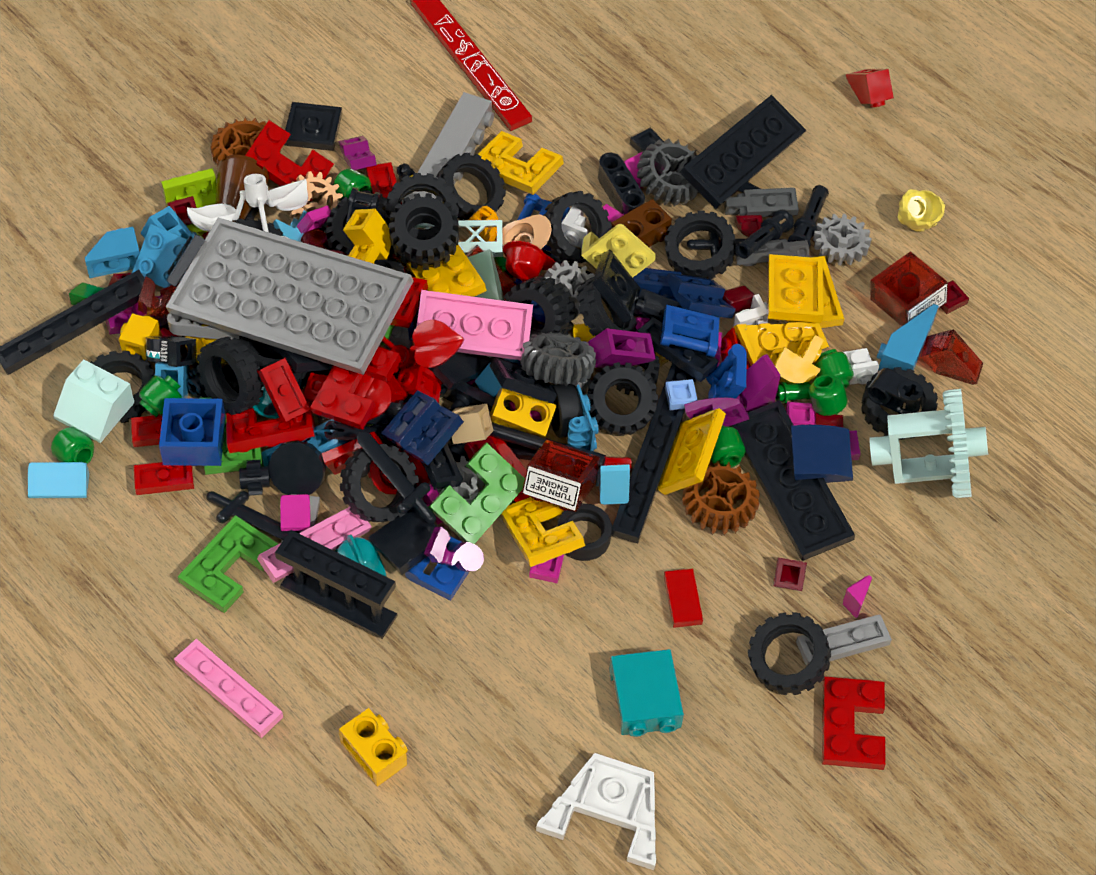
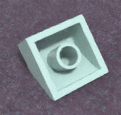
[53,359,134,443]

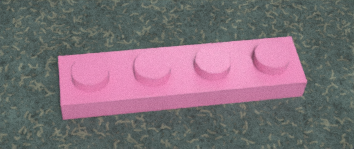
[257,507,372,583]
[174,639,283,738]

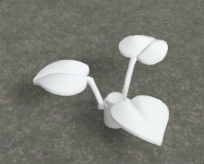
[187,174,308,238]

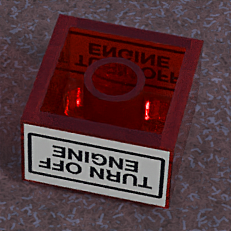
[870,251,948,326]
[522,440,600,512]

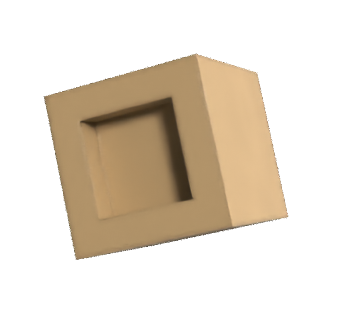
[452,404,494,444]

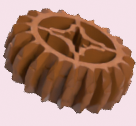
[210,117,281,167]
[682,460,760,536]

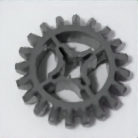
[636,138,699,207]
[520,331,596,386]

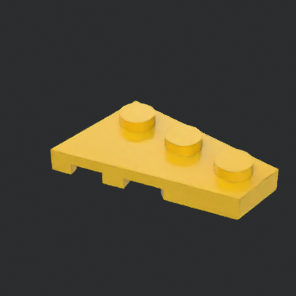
[734,322,829,366]

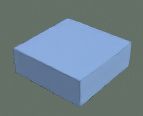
[665,379,698,410]

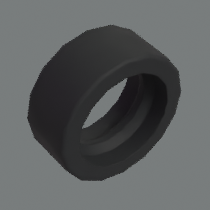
[551,384,583,438]
[557,503,612,561]

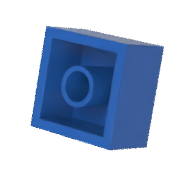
[159,398,226,466]

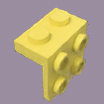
[581,224,656,278]

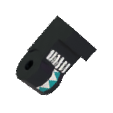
[146,336,196,367]

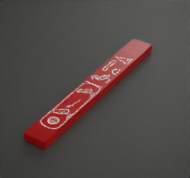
[411,0,532,131]

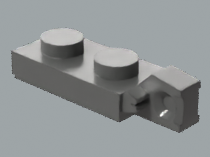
[724,188,799,217]
[735,239,809,266]

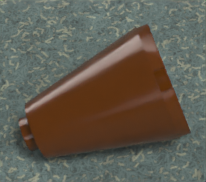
[215,154,270,223]

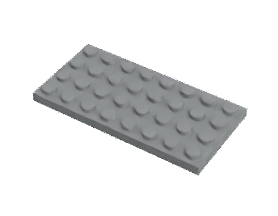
[166,217,413,375]

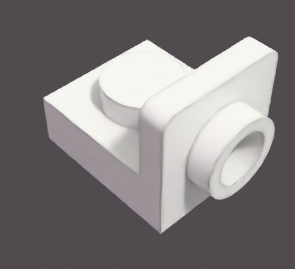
[562,207,587,248]
[733,294,768,335]
[844,348,879,385]

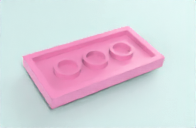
[414,290,533,360]

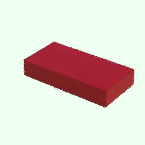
[664,569,703,628]

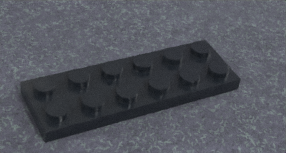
[679,94,807,209]
[729,400,855,561]

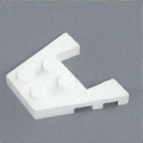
[536,753,656,870]

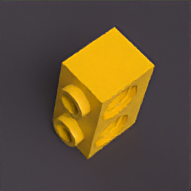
[490,387,557,438]
[339,708,408,787]

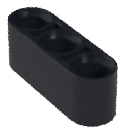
[598,152,645,215]

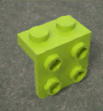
[161,168,216,235]

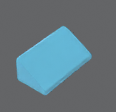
[28,462,90,498]

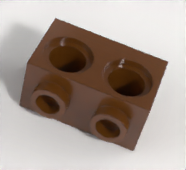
[611,199,672,247]

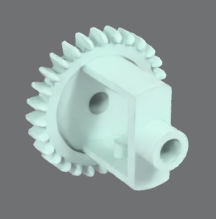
[870,389,988,498]

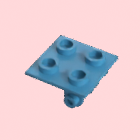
[132,224,187,292]
[567,384,599,451]

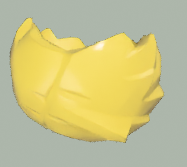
[898,189,945,231]

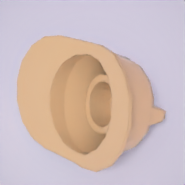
[496,214,552,258]

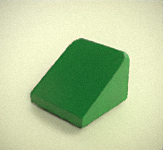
[69,282,104,306]

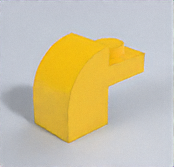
[343,209,391,264]
[770,335,824,384]

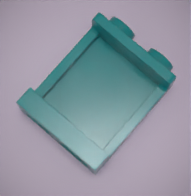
[609,649,684,737]

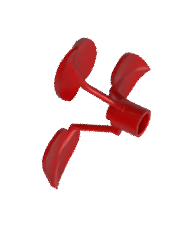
[353,320,464,421]

